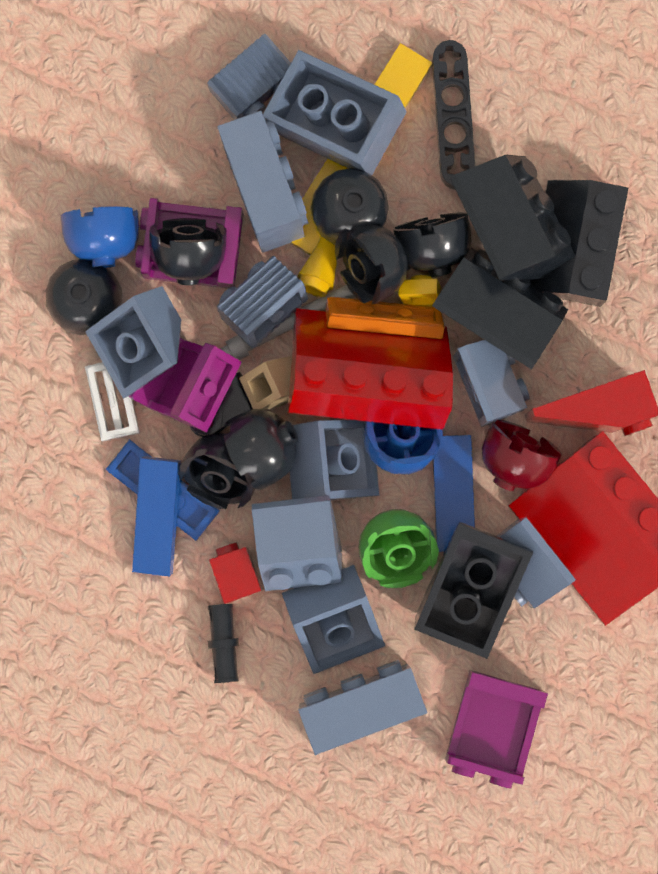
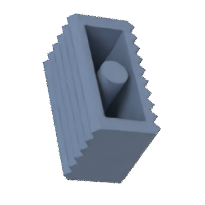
[207,34,291,120]
[216,256,308,348]

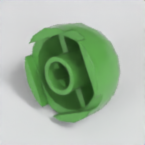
[358,509,439,588]

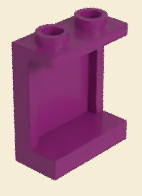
[135,198,244,289]
[129,338,242,433]
[445,670,548,789]

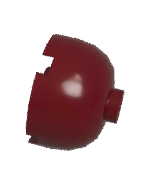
[482,420,562,491]

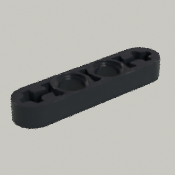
[432,40,475,190]

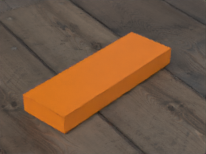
[325,297,445,339]

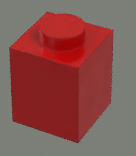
[209,542,263,604]

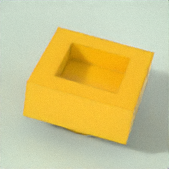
[398,275,442,307]

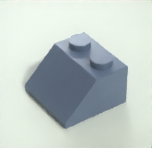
[85,286,181,399]
[453,340,530,427]
[290,420,380,500]
[252,495,342,591]
[497,517,576,609]
[282,565,385,674]

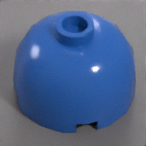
[61,206,139,268]
[364,421,443,475]

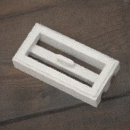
[85,362,140,442]

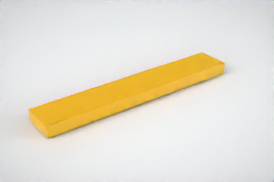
[291,43,433,255]

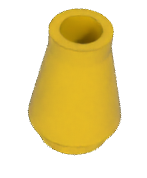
[297,237,337,297]

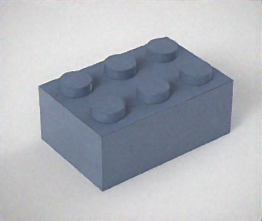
[263,50,407,175]
[217,110,309,253]
[298,660,427,755]

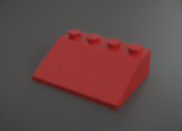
[288,308,453,430]
[508,431,658,626]

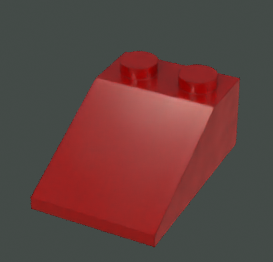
[525,370,658,436]

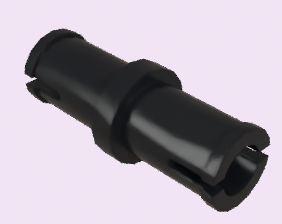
[208,604,239,683]

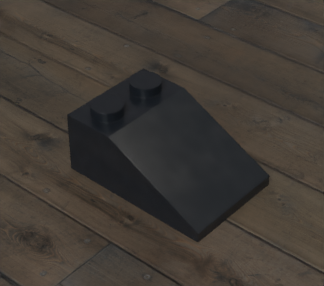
[414,521,533,659]

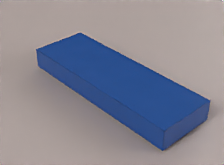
[433,435,475,552]
[106,439,220,541]
[132,456,181,577]

